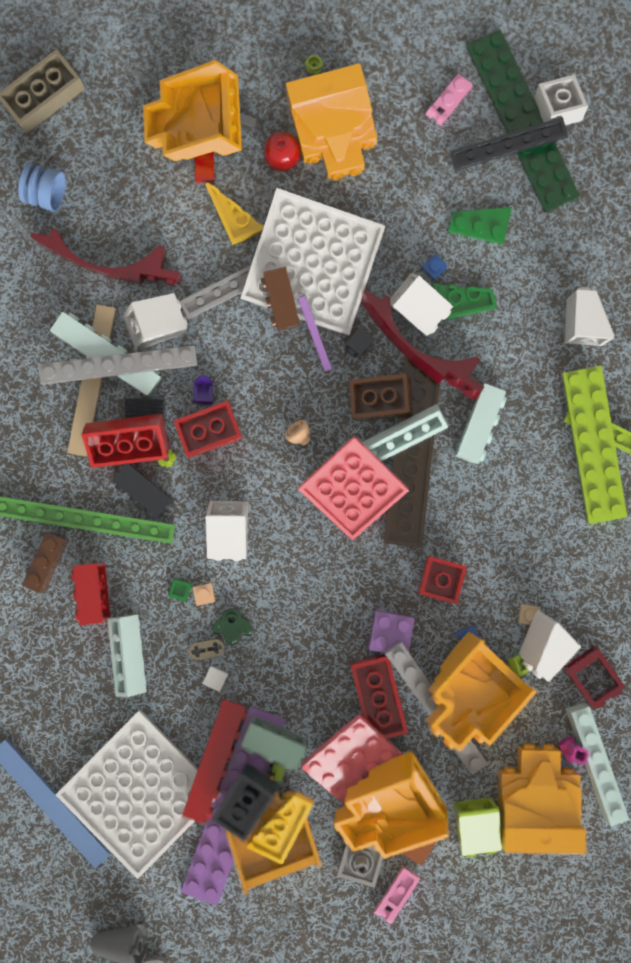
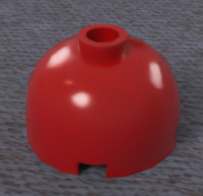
[264,132,301,172]

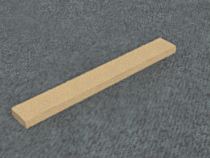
[67,305,117,457]

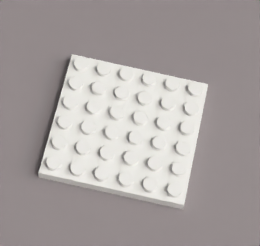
[241,188,385,336]
[56,710,221,879]

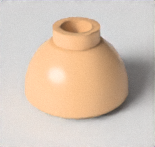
[285,420,311,446]

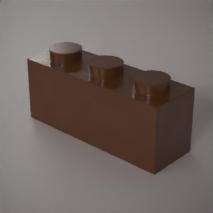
[260,267,300,332]
[22,532,70,593]

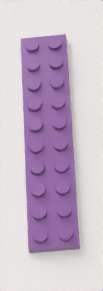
[181,706,286,906]

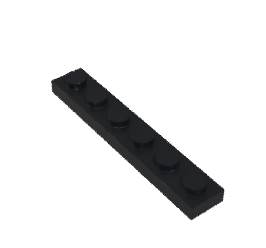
[450,117,568,171]

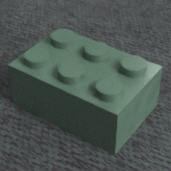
[241,715,307,770]

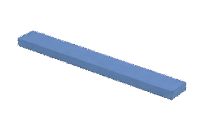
[0,738,111,868]

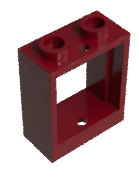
[562,646,625,709]

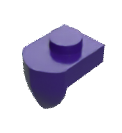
[193,375,213,405]

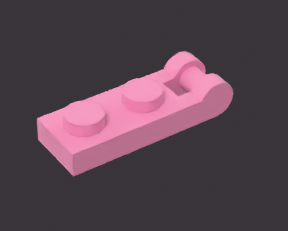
[426,73,473,126]
[373,866,420,924]

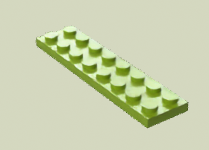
[561,366,627,524]

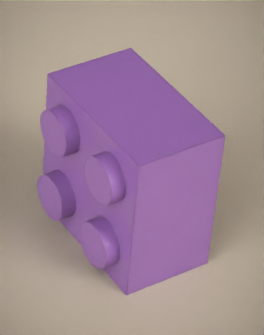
[368,609,415,653]

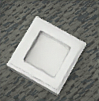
[202,665,228,692]

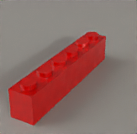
[182,698,247,824]

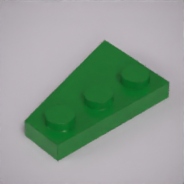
[448,207,512,245]
[432,283,497,321]

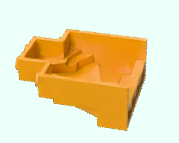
[143,60,242,161]
[286,63,377,181]
[426,632,537,752]
[498,743,586,854]
[333,751,448,858]
[225,774,322,895]

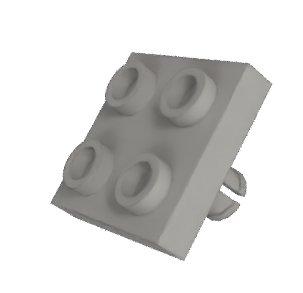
[337,844,383,888]

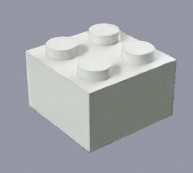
[534,74,588,125]

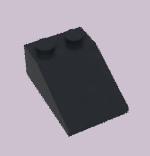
[211,763,280,842]

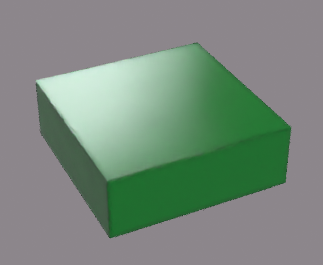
[168,578,193,602]

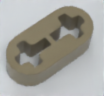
[188,638,225,660]

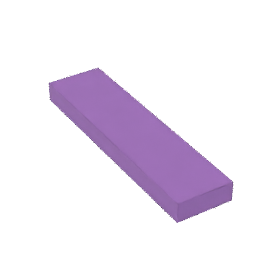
[298,294,332,371]

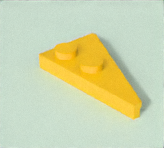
[205,183,264,245]

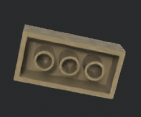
[0,49,85,134]

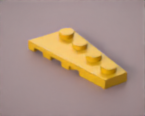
[247,791,314,864]

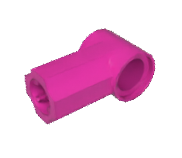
[558,737,589,765]

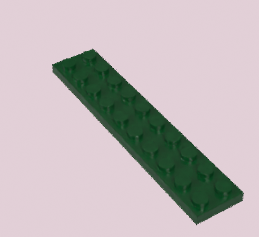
[466,29,580,213]

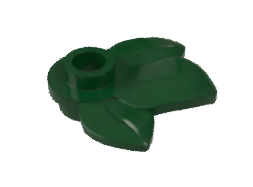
[213,608,252,646]

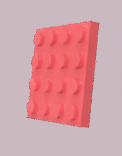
[298,435,409,540]
[301,714,403,806]

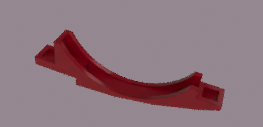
[30,228,182,286]
[360,290,485,401]

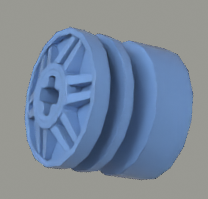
[18,163,66,212]

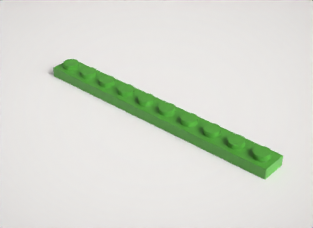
[0,496,176,544]

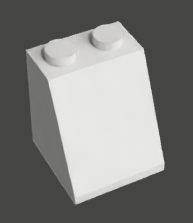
[390,273,453,336]
[565,287,614,346]
[123,293,187,351]
[206,501,248,561]
[518,610,581,682]

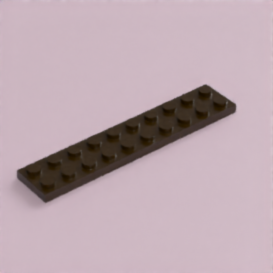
[383,355,443,548]

